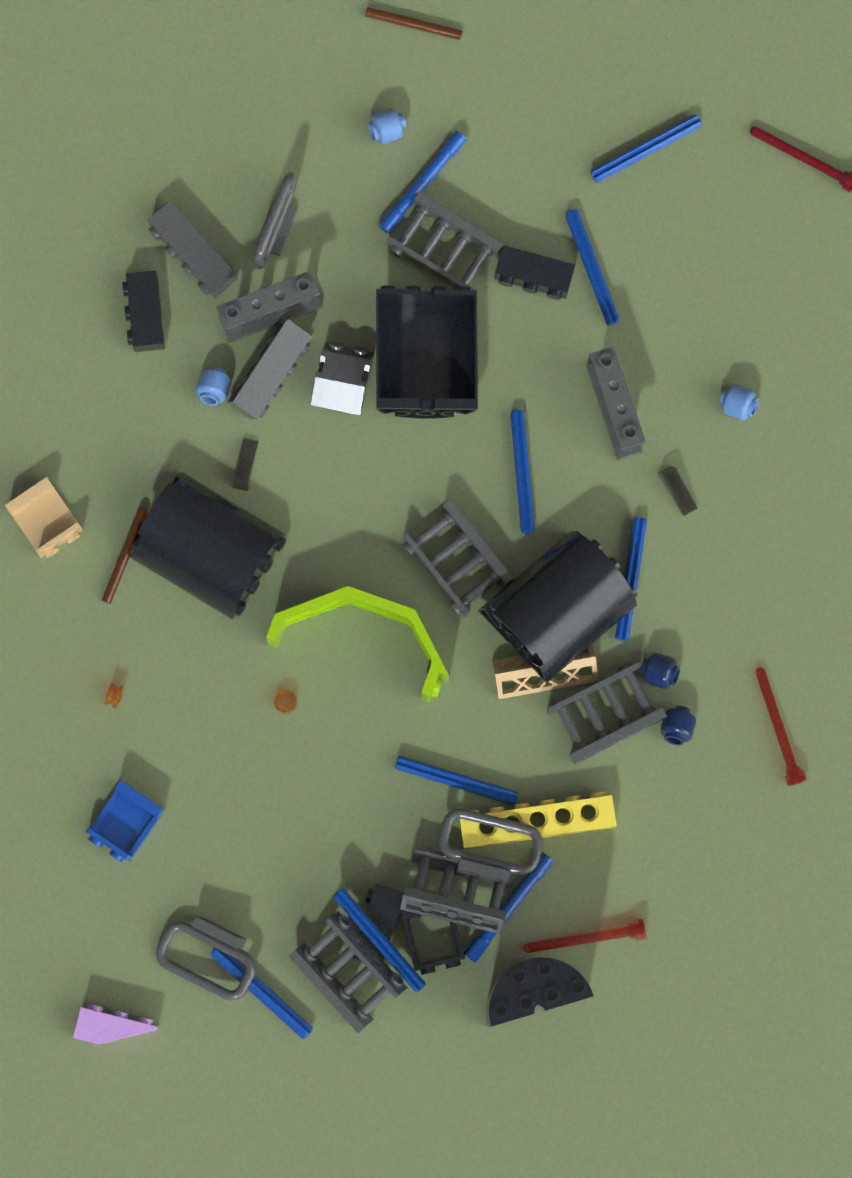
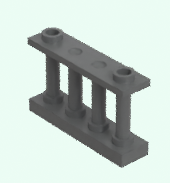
[387,191,503,290]
[216,270,322,343]
[586,346,646,461]
[402,499,513,618]
[547,661,667,765]
[400,846,515,934]
[289,911,408,1033]

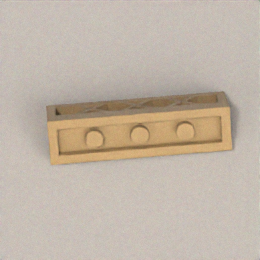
[492,645,599,699]

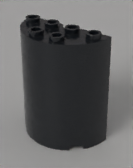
[376,285,478,419]
[130,472,287,620]
[478,531,638,683]
[486,957,594,1028]

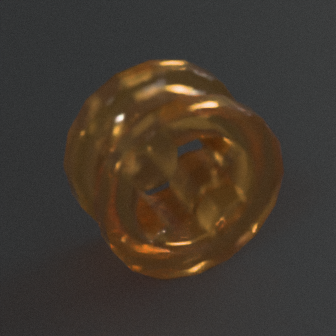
[104,683,124,709]
[274,690,297,714]

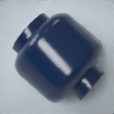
[641,653,680,689]
[660,706,696,746]

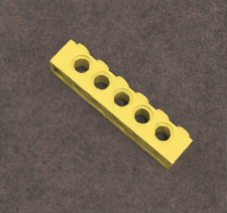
[459,792,617,850]

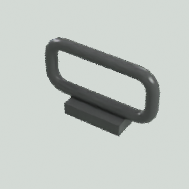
[254,172,297,269]
[438,809,543,884]
[156,917,256,1001]

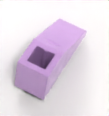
[73,1004,158,1044]

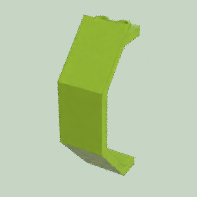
[266,586,449,702]

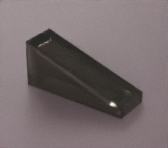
[233,438,258,491]
[658,466,697,516]

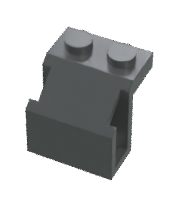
[311,341,374,415]

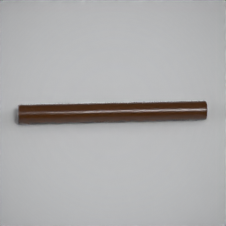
[365,7,463,40]
[102,507,148,604]

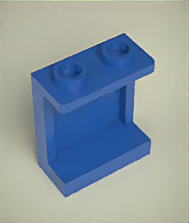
[85,780,164,862]

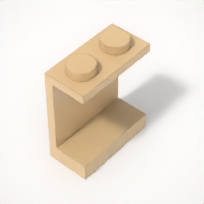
[5,477,83,558]

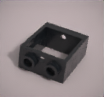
[400,910,465,975]

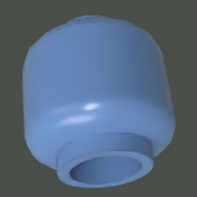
[368,108,406,145]
[195,367,231,406]
[720,384,759,421]

